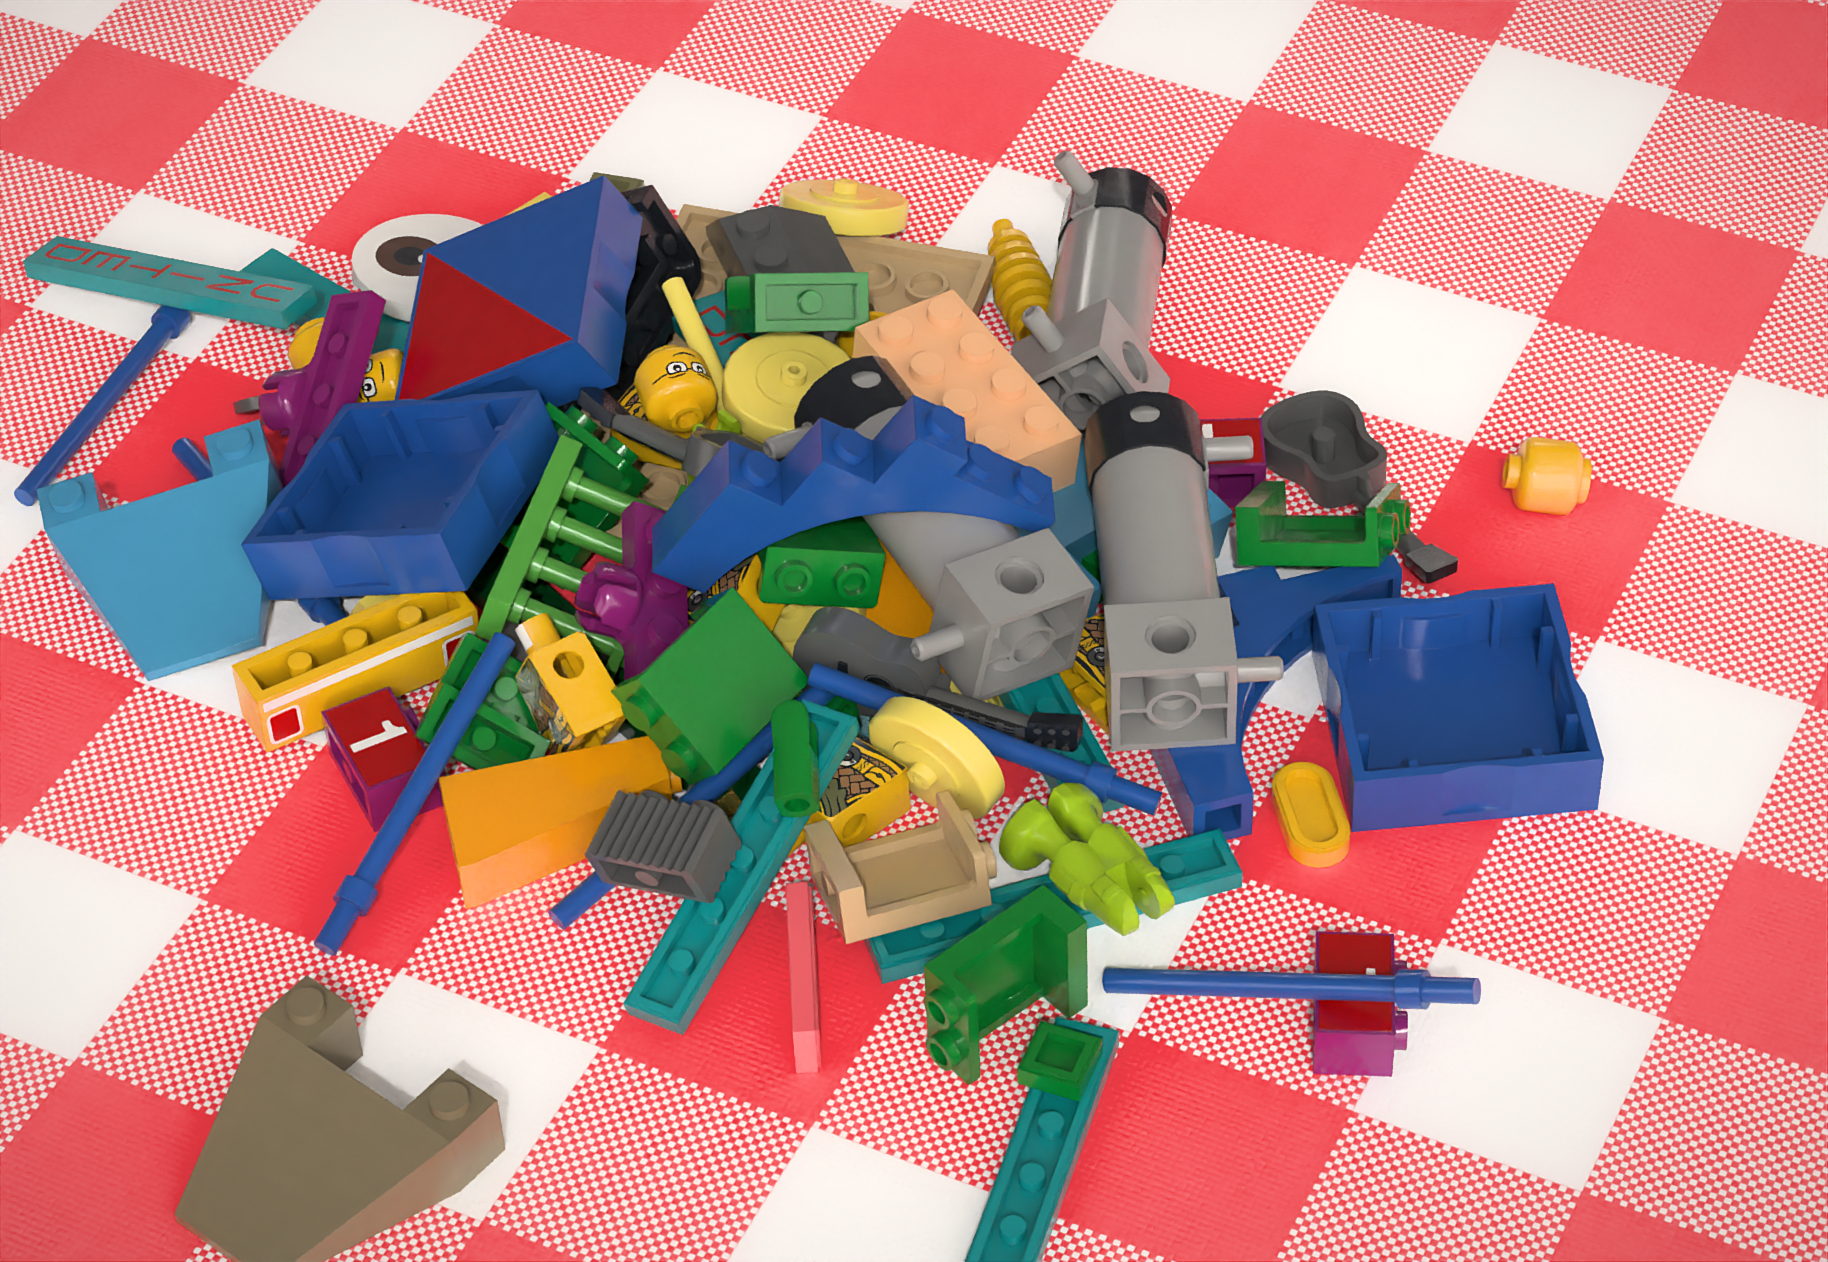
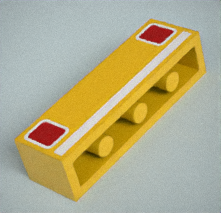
[231,591,481,753]

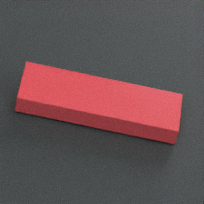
[786,882,822,1074]

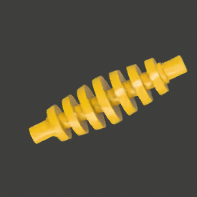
[987,219,1052,342]

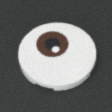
[352,214,483,322]

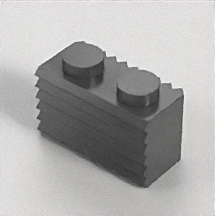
[584,790,741,904]

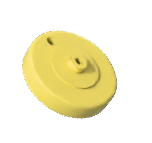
[779,178,909,236]
[722,332,852,443]
[868,697,1005,819]

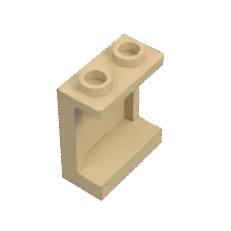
[804,790,997,944]

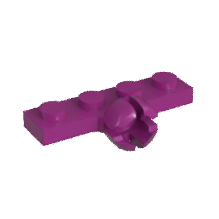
[258,290,386,488]
[574,501,688,681]

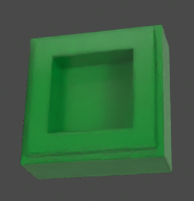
[1017,1021,1103,1102]

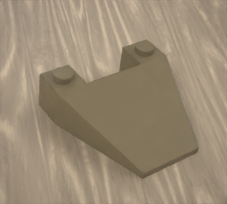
[174,975,506,1262]

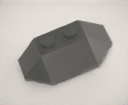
[705,205,855,344]

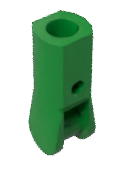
[771,700,820,818]

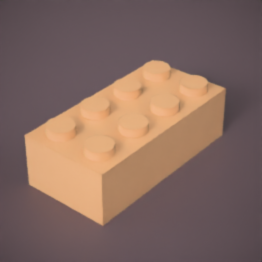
[852,289,1082,492]

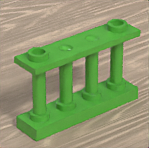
[475,435,688,680]

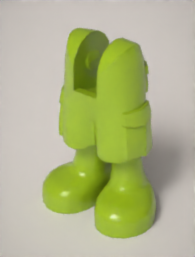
[999,783,1175,936]

